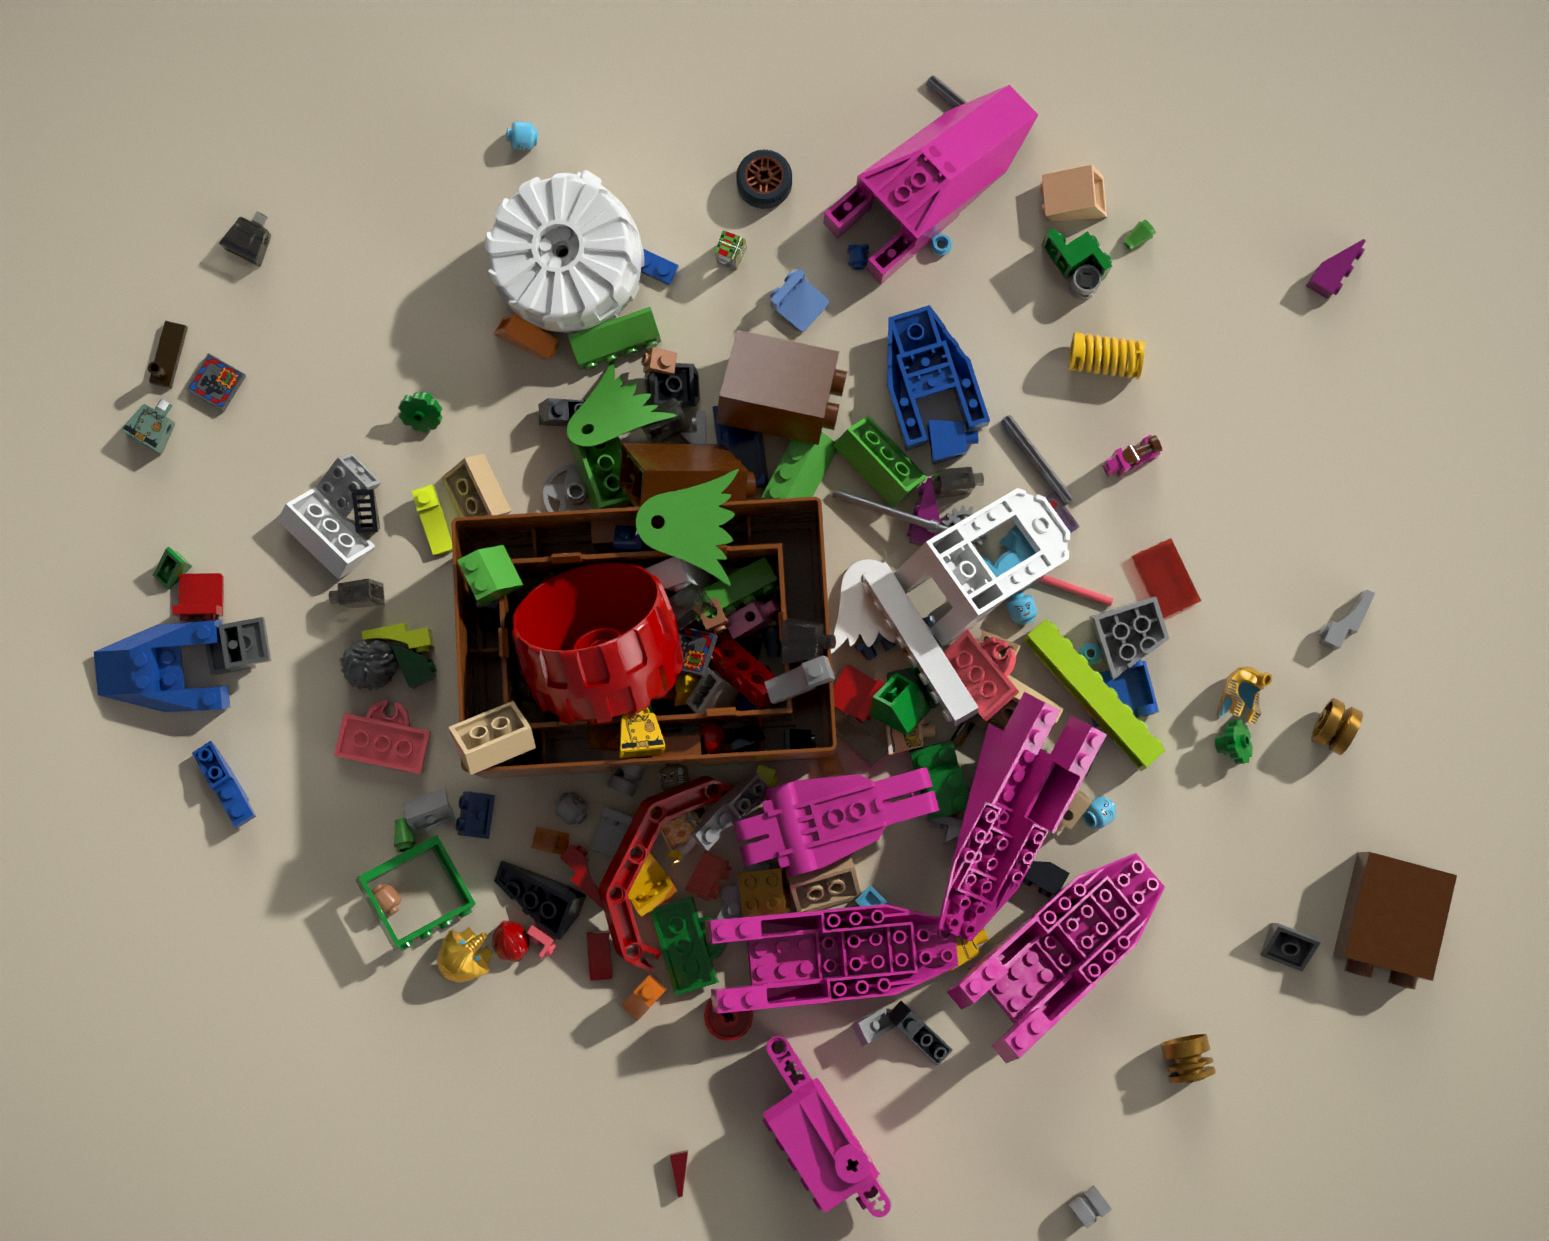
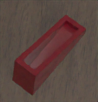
[670,1150,688,1198]

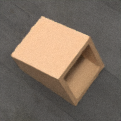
[1040,165,1107,222]

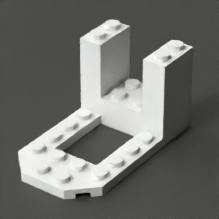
[894,488,1070,647]

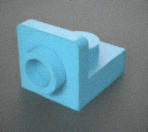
[855,885,890,906]

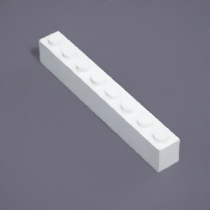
[862,562,978,727]

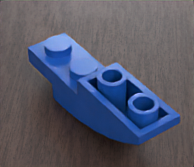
[192,741,256,828]

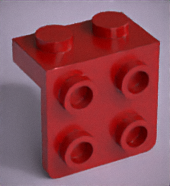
[172,573,224,621]
[833,665,886,723]

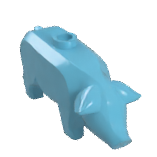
[982,525,1036,578]

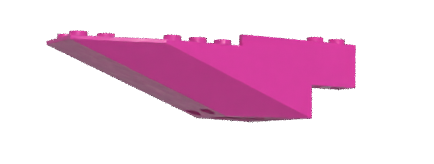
[823,85,1038,285]
[937,692,1107,941]
[947,853,1165,1064]
[705,904,958,1014]

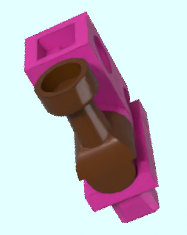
[1102,435,1162,477]

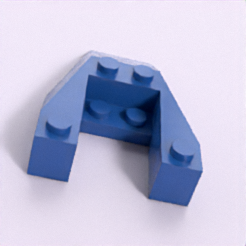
[887,305,990,451]
[94,620,230,712]

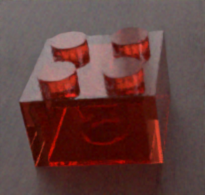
[685,851,732,902]

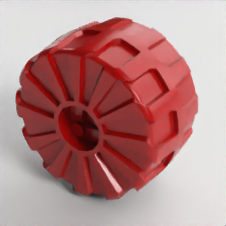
[512,562,683,725]

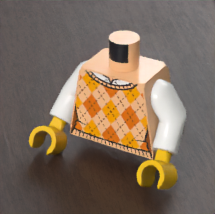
[650,806,706,866]

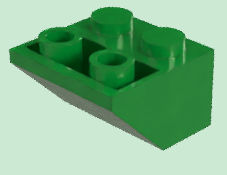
[870,672,931,736]

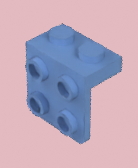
[770,268,829,332]

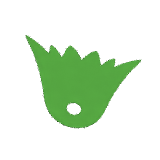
[567,362,677,447]
[636,469,739,586]

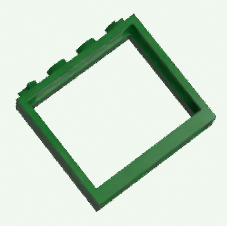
[355,835,476,951]

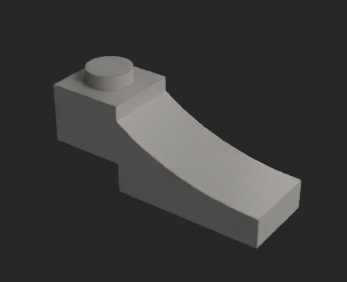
[1319,589,1375,650]
[765,656,835,704]

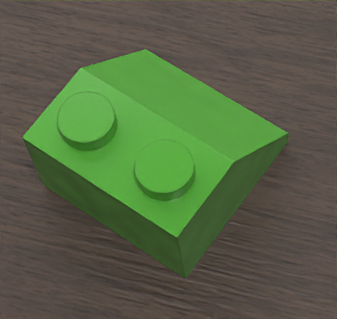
[457,545,524,606]

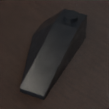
[494,861,586,940]

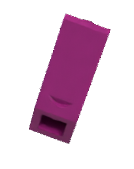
[1306,239,1366,299]
[907,477,940,546]

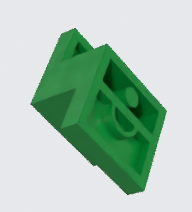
[1042,228,1112,281]
[909,740,969,820]

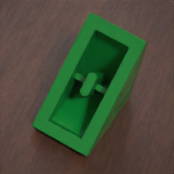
[153,547,192,590]

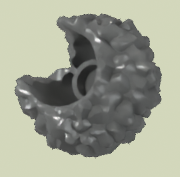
[339,640,398,690]

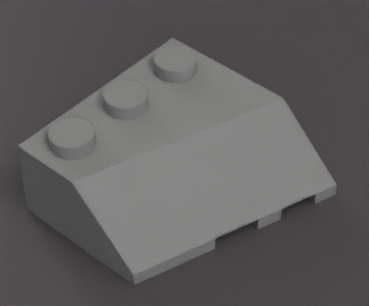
[1089,597,1170,680]

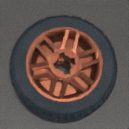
[736,149,792,209]

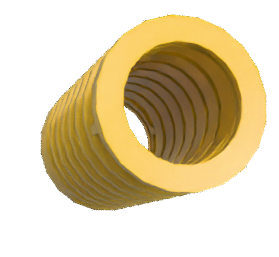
[1068,332,1145,380]

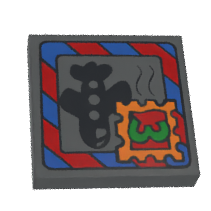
[186,353,246,412]
[677,625,718,678]

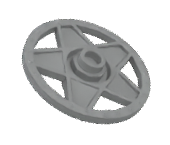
[543,464,592,512]

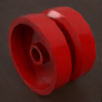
[704,998,754,1041]

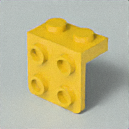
[628,852,677,917]

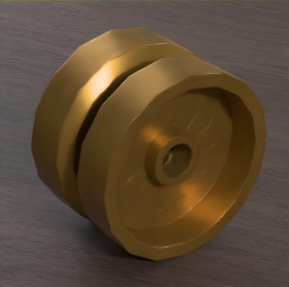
[1311,698,1363,755]

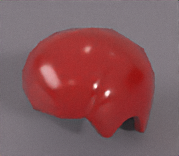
[698,722,726,754]

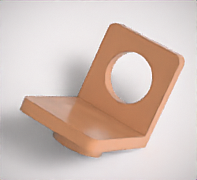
[697,598,732,634]

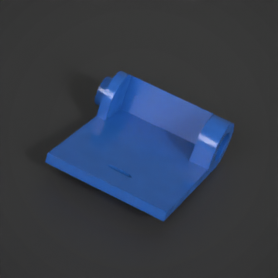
[1091,659,1159,728]

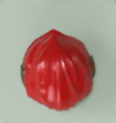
[492,920,530,962]

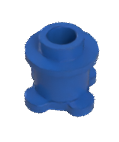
[847,244,869,270]

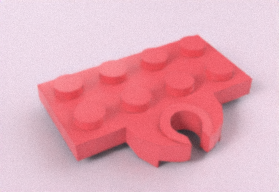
[943,630,1020,721]
[334,700,431,774]

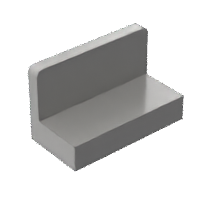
[403,788,455,835]

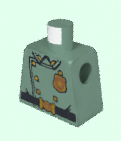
[121,399,175,455]

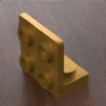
[738,868,791,917]

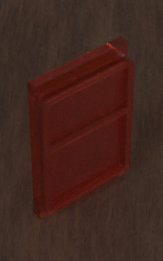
[1131,538,1201,618]

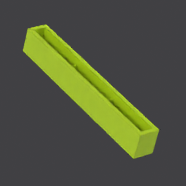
[1023,619,1166,771]

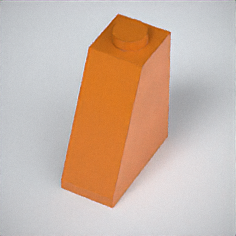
[494,313,558,360]
[621,973,668,1021]

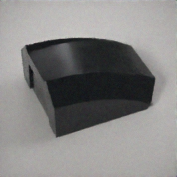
[644,363,700,408]

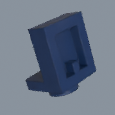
[613,525,643,550]

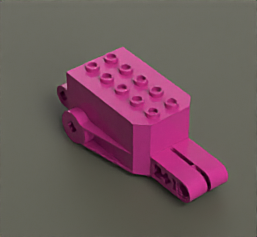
[733,767,940,877]
[762,1036,892,1218]

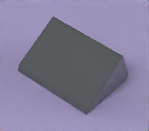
[1261,923,1321,972]

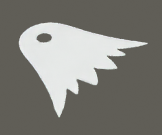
[831,559,935,654]

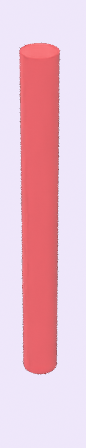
[1036,575,1113,606]

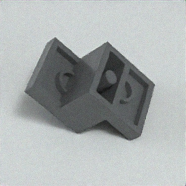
[206,617,271,676]

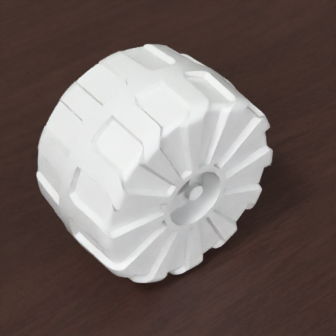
[485,173,644,335]

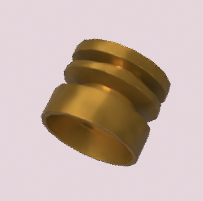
[1160,1034,1216,1083]

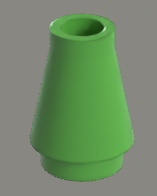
[1123,219,1156,250]
[394,818,416,852]

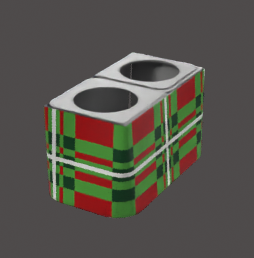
[715,231,747,270]

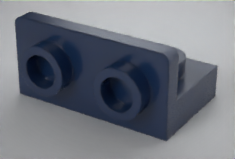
[456,791,495,839]

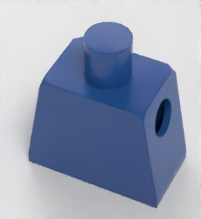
[927,420,979,465]

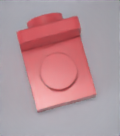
[527,924,556,959]

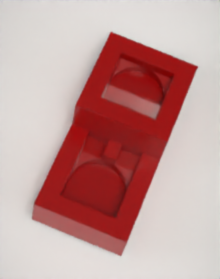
[587,931,613,981]

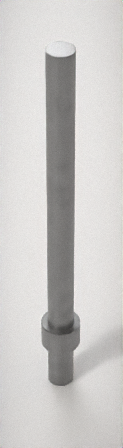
[833,489,950,534]

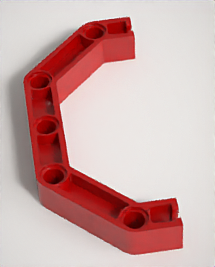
[598,775,733,973]

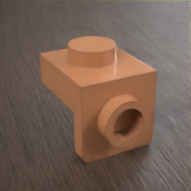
[641,347,677,376]

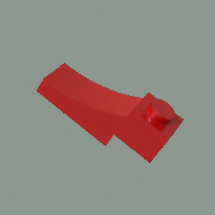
[560,844,603,909]

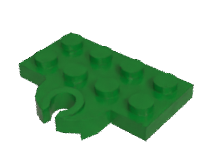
[650,896,727,996]

